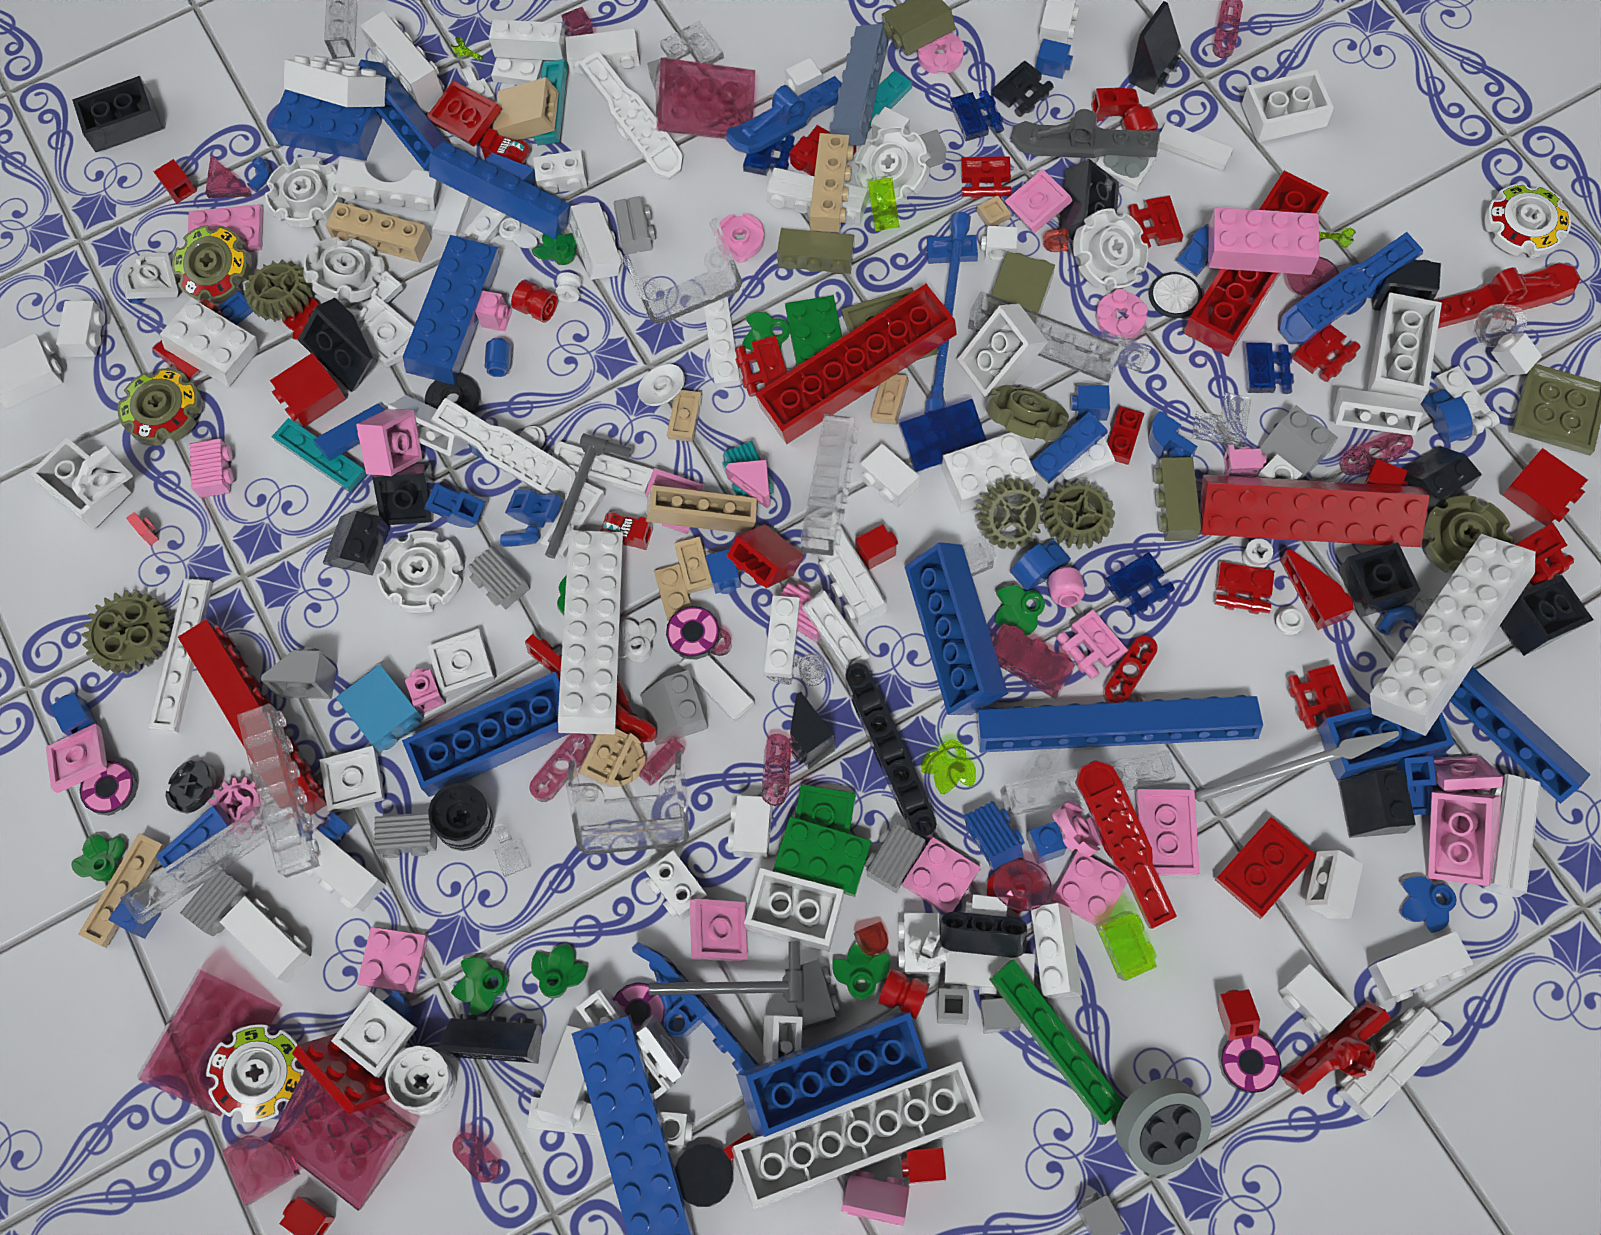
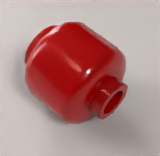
[1122,104,1158,131]

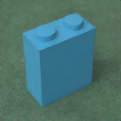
[335,664,424,753]

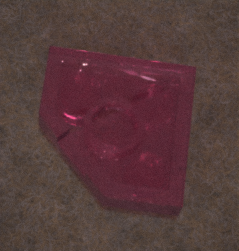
[222,1135,300,1206]

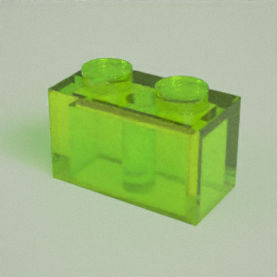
[866,175,900,231]
[1095,911,1157,981]

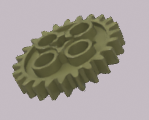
[82,590,172,675]

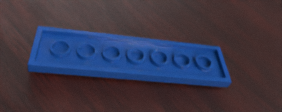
[571,1015,694,1235]

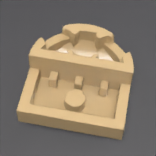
[577,728,646,787]

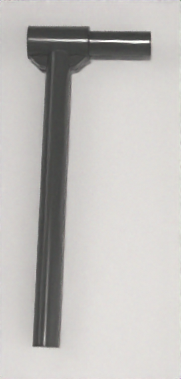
[545,433,632,559]
[649,941,804,1003]

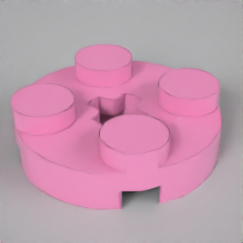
[917,32,964,74]
[716,213,765,263]
[1096,289,1148,340]
[1052,801,1102,857]

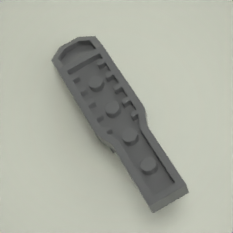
[1011,109,1160,158]

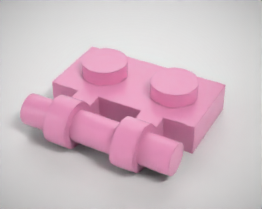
[1056,610,1128,680]

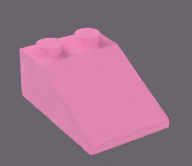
[1428,789,1501,886]
[841,1170,910,1226]

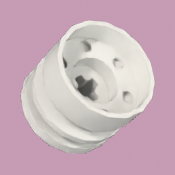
[385,1046,456,1116]

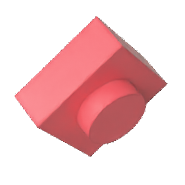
[126,512,159,546]

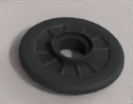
[425,374,480,414]

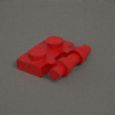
[961,156,1011,199]
[1128,195,1183,249]
[1292,324,1361,382]
[735,335,787,397]
[1514,522,1574,586]
[1214,562,1275,615]
[1287,664,1353,730]

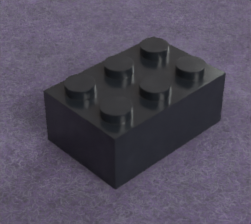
[72,76,163,153]

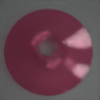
[1287,256,1339,297]
[993,860,1051,911]

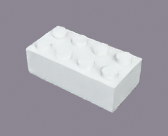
[360,11,445,114]
[284,55,386,107]
[1367,293,1442,404]

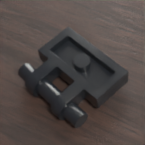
[992,60,1054,117]

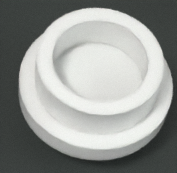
[520,426,545,449]
[1276,608,1304,635]

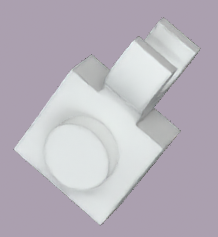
[461,66,495,101]

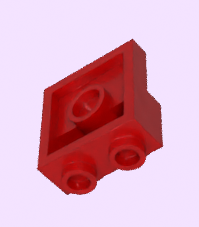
[789,125,857,176]

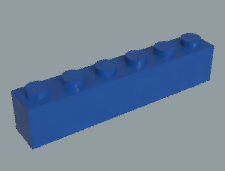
[358,59,448,171]
[429,141,570,239]
[1449,666,1591,804]

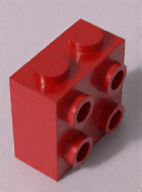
[270,353,346,427]
[1503,448,1588,526]
[726,525,805,588]

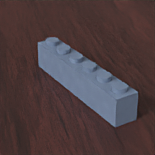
[829,23,889,146]

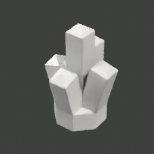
[908,931,951,970]

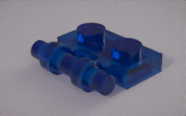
[950,90,1004,141]
[743,135,795,176]
[1244,343,1294,394]
[1104,552,1175,617]

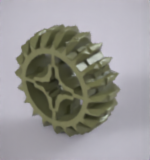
[244,259,313,322]
[974,477,1047,550]
[1042,479,1115,550]

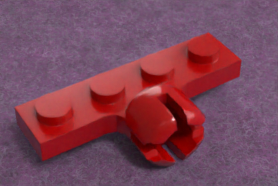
[1281,1001,1391,1095]

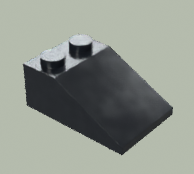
[1129,1,1181,95]
[298,298,373,392]
[1501,574,1594,656]

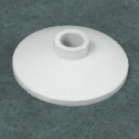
[638,364,685,406]

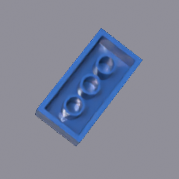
[269,89,381,161]
[1318,707,1455,780]

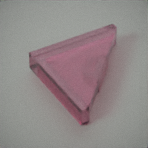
[205,156,252,198]

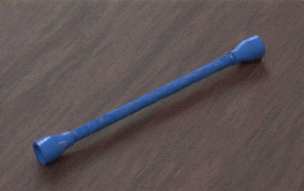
[924,212,971,419]

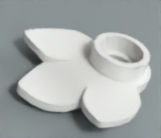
[499,218,543,248]
[618,619,656,662]

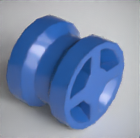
[316,811,352,846]

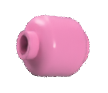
[1047,566,1085,607]

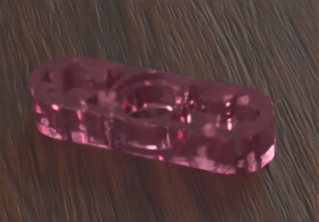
[1212,0,1243,58]
[1339,433,1413,476]
[529,733,591,802]
[761,734,791,806]

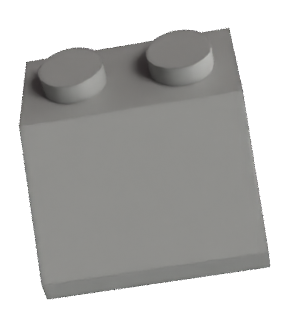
[1259,405,1338,480]
[261,647,337,699]
[640,670,708,746]

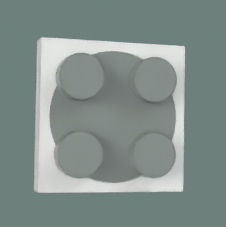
[1096,150,1160,191]

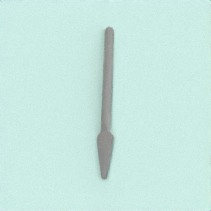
[1195,731,1399,802]

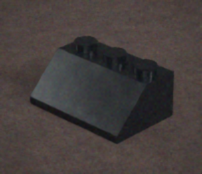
[1060,159,1119,241]
[438,1014,543,1064]

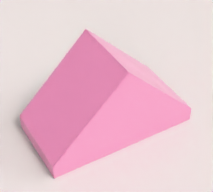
[725,460,771,508]

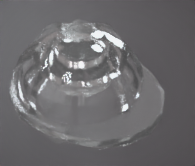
[1473,304,1527,347]

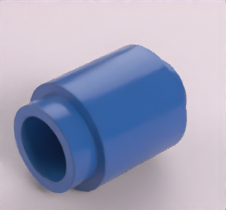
[484,338,511,377]

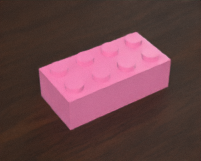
[1208,207,1319,275]

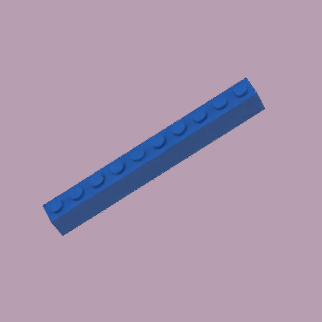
[977,695,1263,753]

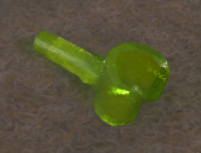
[451,37,483,61]
[1319,228,1356,247]

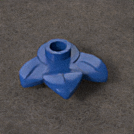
[1401,877,1457,933]

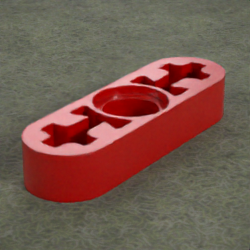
[1103,636,1158,703]

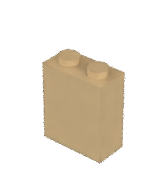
[493,77,559,140]

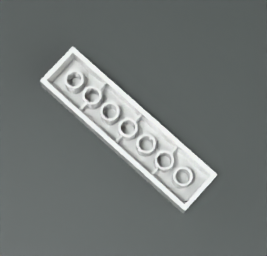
[558,530,623,734]
[1370,534,1535,736]
[732,1062,984,1210]

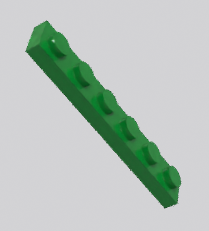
[989,959,1124,1125]

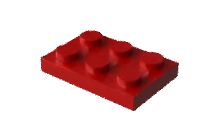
[426,80,502,147]
[1215,817,1316,919]
[292,1033,390,1114]

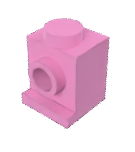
[475,291,512,332]
[1224,445,1267,478]
[405,668,446,714]

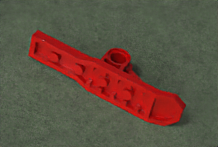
[1436,262,1581,328]
[525,634,657,742]
[1075,760,1177,929]

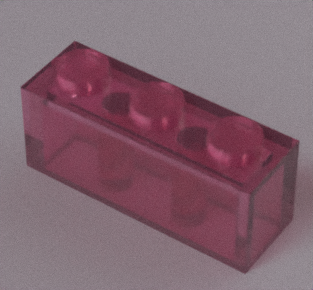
[992,624,1075,699]

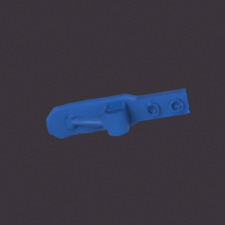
[726,76,842,154]
[1280,232,1423,344]
[632,942,759,1073]

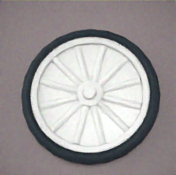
[1149,272,1202,318]

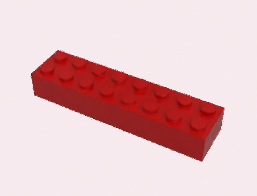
[1183,170,1329,357]
[755,283,957,445]
[1199,475,1430,548]
[178,619,327,823]

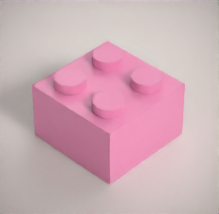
[356,409,422,476]

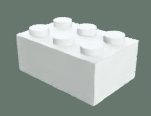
[1242,70,1334,142]
[160,298,258,387]
[957,304,1048,397]
[942,432,1036,513]
[29,437,131,529]
[744,868,844,952]

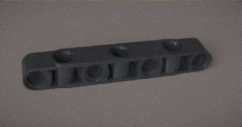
[845,663,937,842]

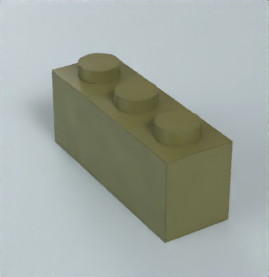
[777,228,855,274]
[1154,457,1201,541]

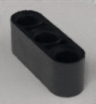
[940,912,1027,958]

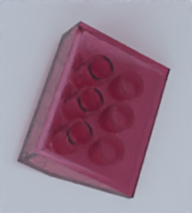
[655,57,755,139]
[137,968,280,1116]
[268,1069,416,1211]

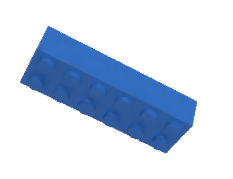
[403,235,500,385]
[905,542,1008,715]
[402,672,571,797]
[736,1012,929,1137]

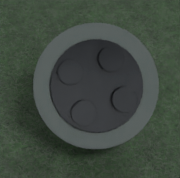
[1115,1078,1211,1175]

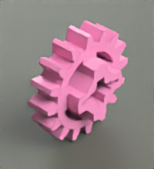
[208,777,271,838]

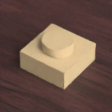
[977,195,1011,227]

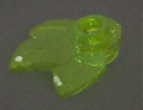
[921,740,976,795]

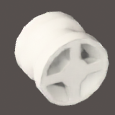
[555,272,581,303]
[1242,539,1273,569]

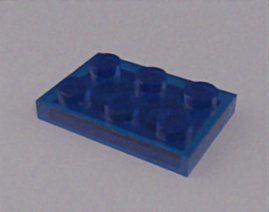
[898,399,987,473]

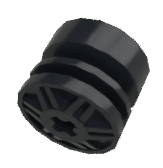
[428,783,494,851]

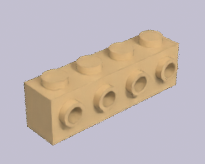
[809,133,854,233]
[325,202,431,263]
[646,485,757,533]

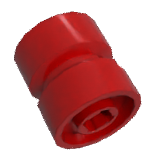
[511,279,558,323]
[878,968,930,1020]

